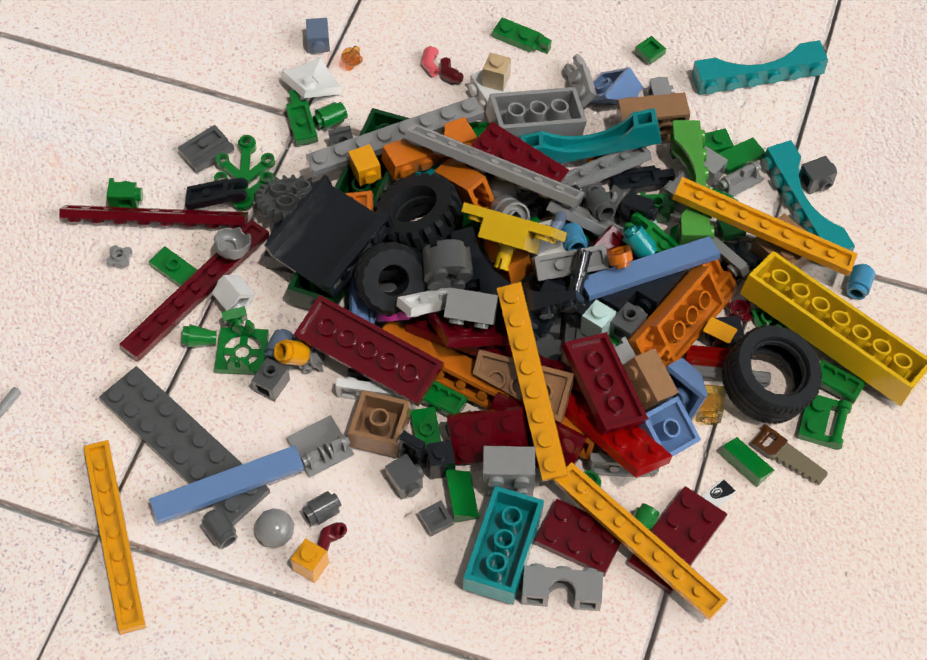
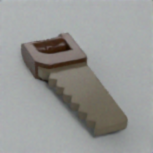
[750,424,828,486]

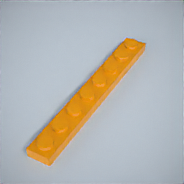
[672,177,858,276]
[497,282,568,482]
[83,440,147,635]
[554,462,728,621]

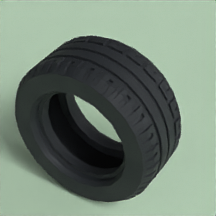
[721,325,822,424]

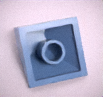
[589,67,643,104]
[660,358,708,421]
[637,396,701,457]

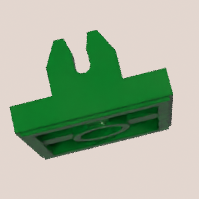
[214,319,269,375]

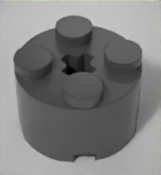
[421,239,473,290]

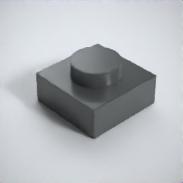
[419,500,454,536]

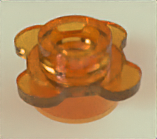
[341,46,363,71]

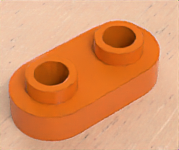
[607,245,633,269]

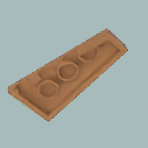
[473,350,575,423]

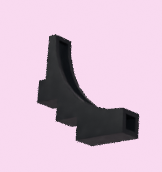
[451,226,585,330]
[529,269,688,328]

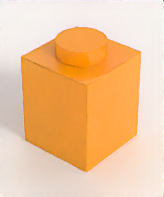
[348,144,381,186]
[291,538,329,584]

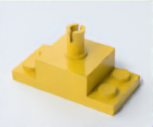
[461,202,567,271]

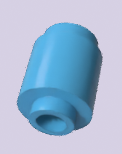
[561,223,588,251]
[846,264,876,300]

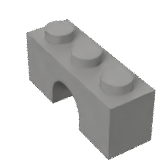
[663,146,728,214]
[521,563,603,611]

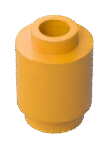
[274,339,310,366]

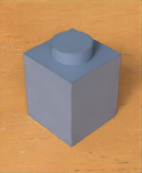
[306,18,330,53]

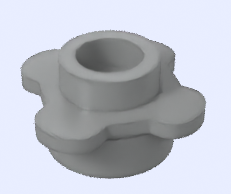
[106,245,133,269]

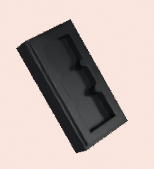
[399,430,426,470]

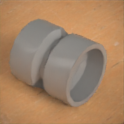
[490,195,530,220]

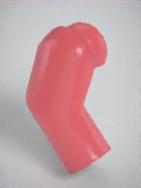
[421,46,440,77]

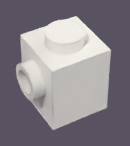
[212,275,256,311]

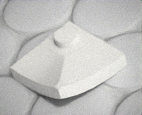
[281,57,342,98]

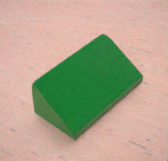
[720,437,774,487]
[445,469,479,523]

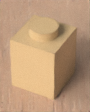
[482,52,511,91]

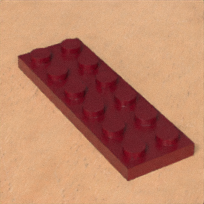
[293,295,444,407]

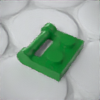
[797,395,852,450]

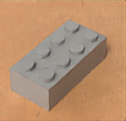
[486,87,587,139]

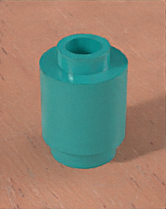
[623,225,657,258]

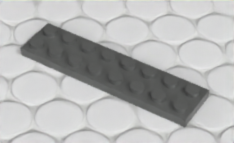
[99,366,271,526]

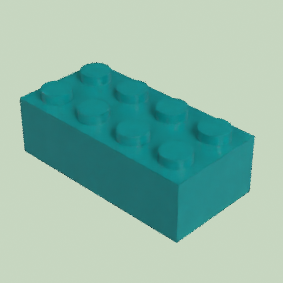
[463,486,544,605]

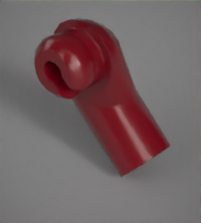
[440,57,464,84]
[317,522,347,553]

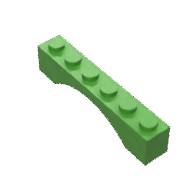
[670,120,714,245]

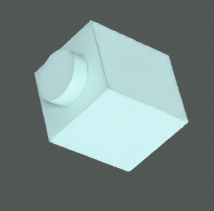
[580,300,616,336]

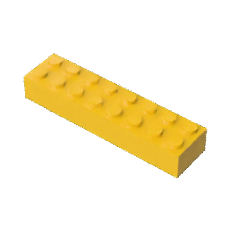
[740,251,927,406]

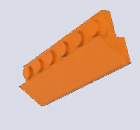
[628,259,739,368]

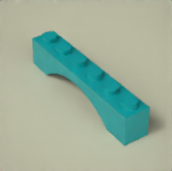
[692,40,828,95]
[520,108,662,164]
[763,140,855,251]

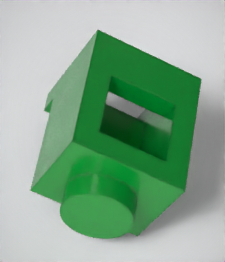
[106,178,143,208]
[640,192,674,223]

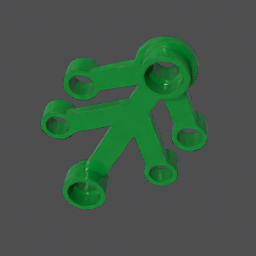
[214,135,275,211]

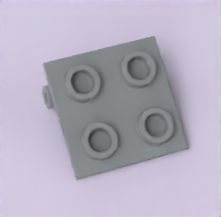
[287,415,354,477]

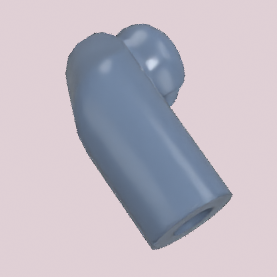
[545,211,566,230]

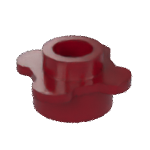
[726,299,752,322]

